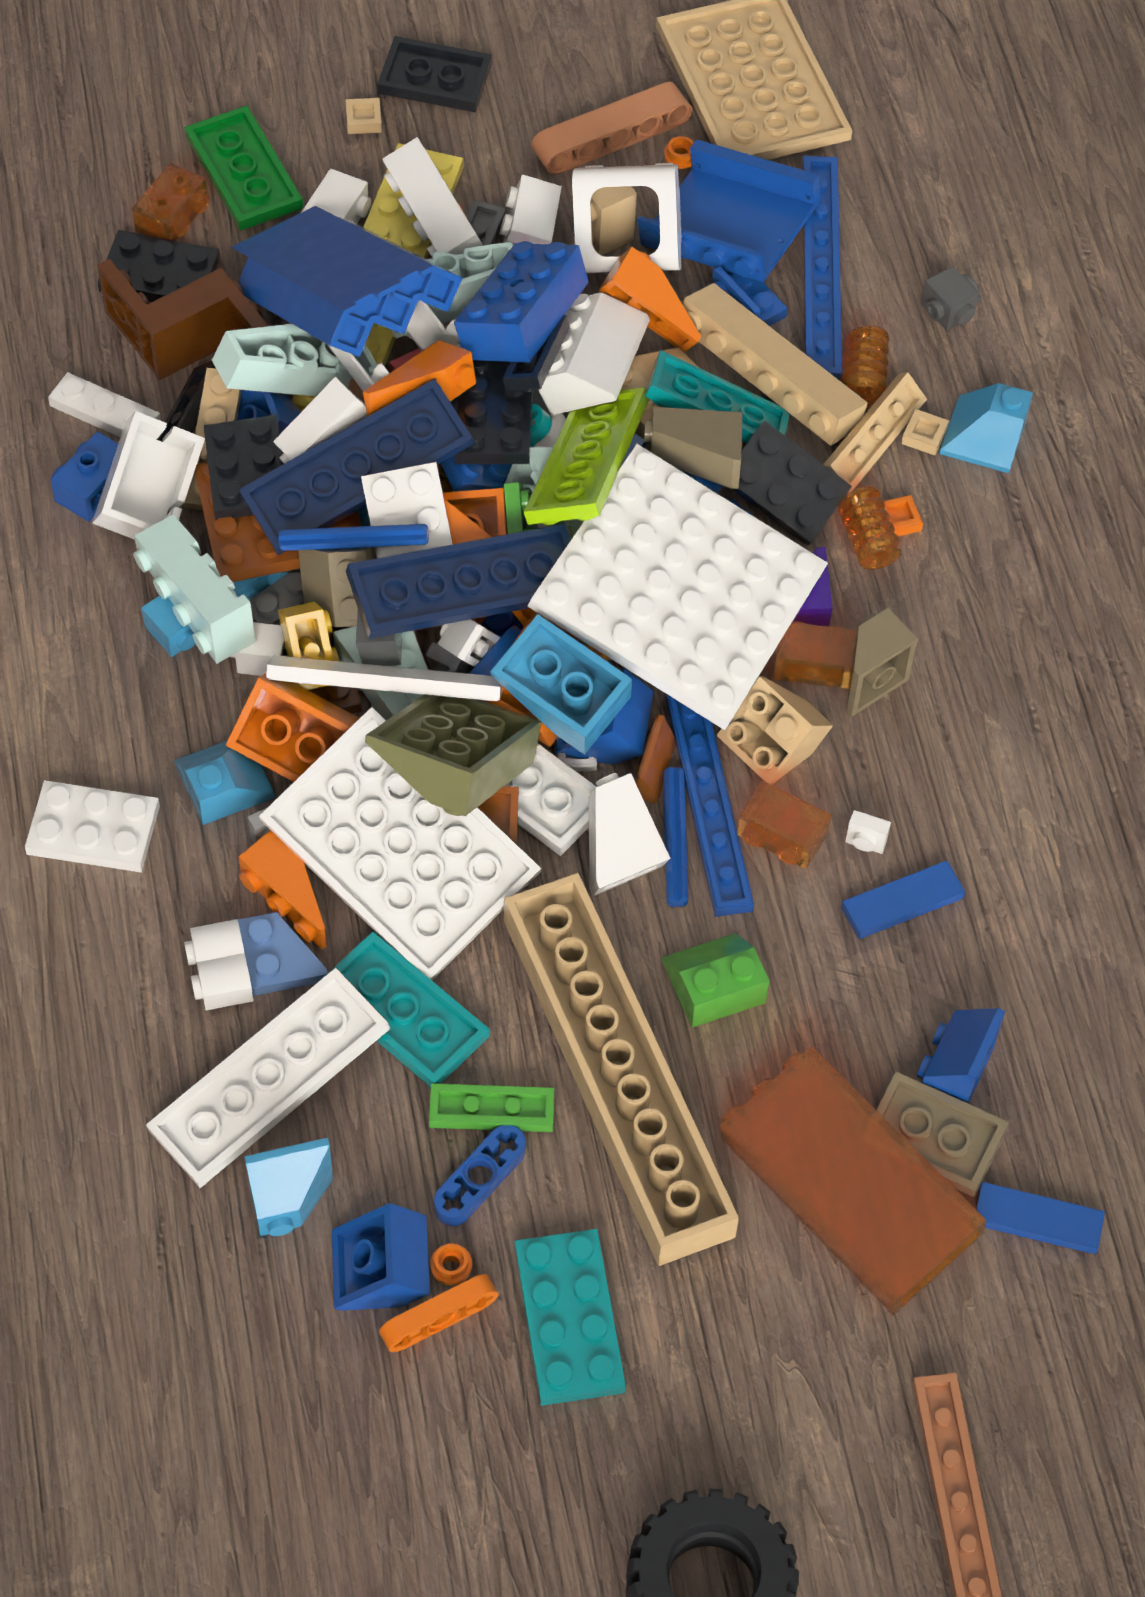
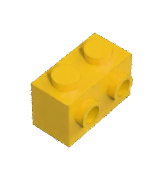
[278,601,339,690]

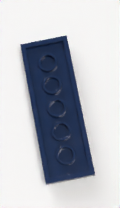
[239,379,474,555]
[346,524,571,639]

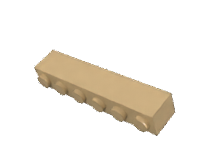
[683,283,868,446]

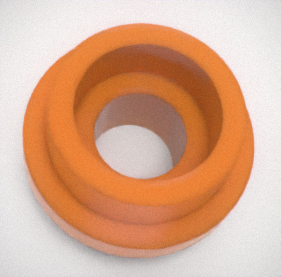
[664,136,694,169]
[430,1243,472,1285]

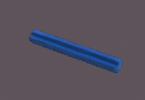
[278,524,429,551]
[663,767,688,908]

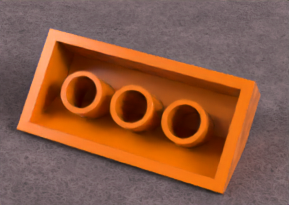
[226,672,360,782]

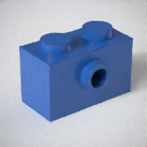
[50,431,118,522]

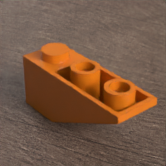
[238,830,327,950]

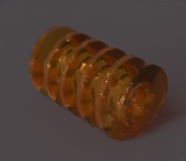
[842,325,889,406]
[837,486,901,570]

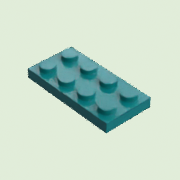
[645,350,790,444]
[321,932,490,1087]
[514,1229,626,1406]

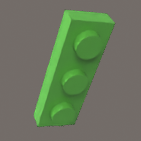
[429,1083,554,1132]

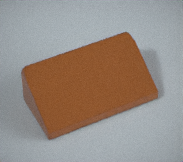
[634,714,676,804]

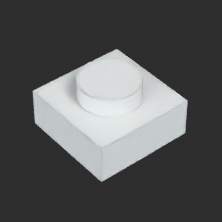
[845,810,891,854]

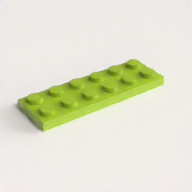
[524,387,649,525]

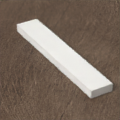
[266,655,503,701]

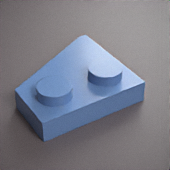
[238,912,328,996]

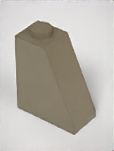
[644,407,742,489]

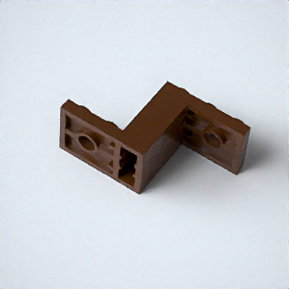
[97,258,274,381]

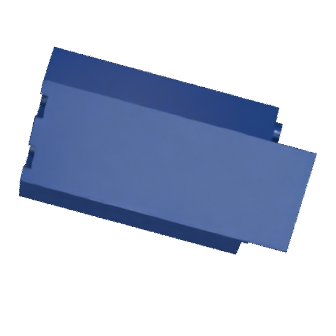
[231,206,462,357]

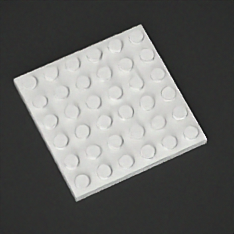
[527,444,828,730]

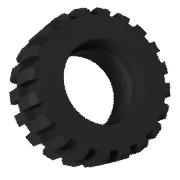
[625,1488,799,1597]

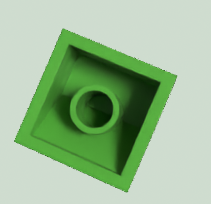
[662,933,770,1028]

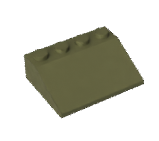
[365,694,541,816]

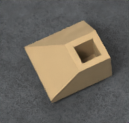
[716,676,833,785]

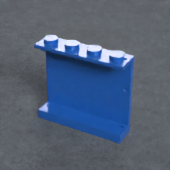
[637,139,821,282]

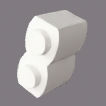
[184,919,253,1011]

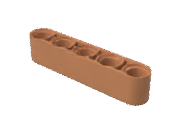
[531,82,693,175]

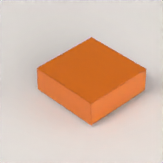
[875,495,923,539]

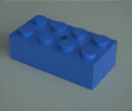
[454,241,588,362]

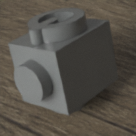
[921,266,981,331]

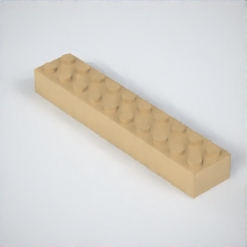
[504,873,739,1266]

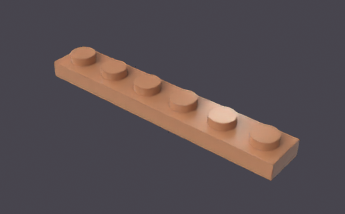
[912,1373,1002,1597]

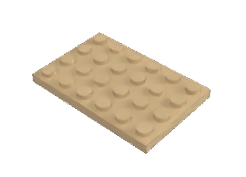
[656,0,852,160]

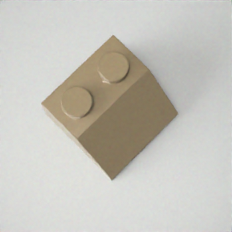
[298,547,376,627]
[846,607,918,717]

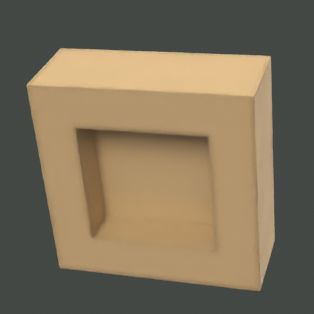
[346,98,382,134]
[901,409,949,455]

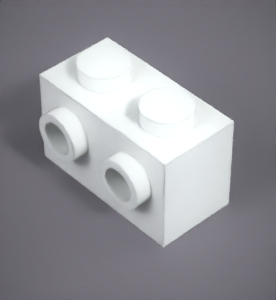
[500,175,562,245]

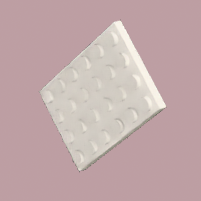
[259,707,541,980]

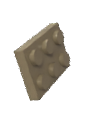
[861,1072,1009,1197]

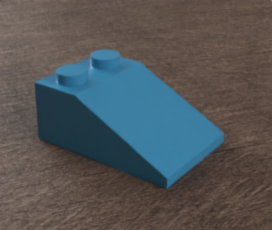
[490,614,632,755]

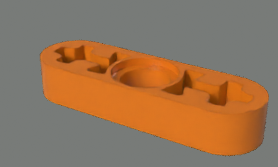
[379,1274,499,1352]

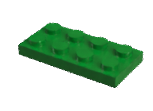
[184,105,303,231]

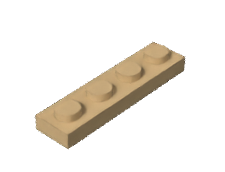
[183,368,242,510]
[823,372,927,494]

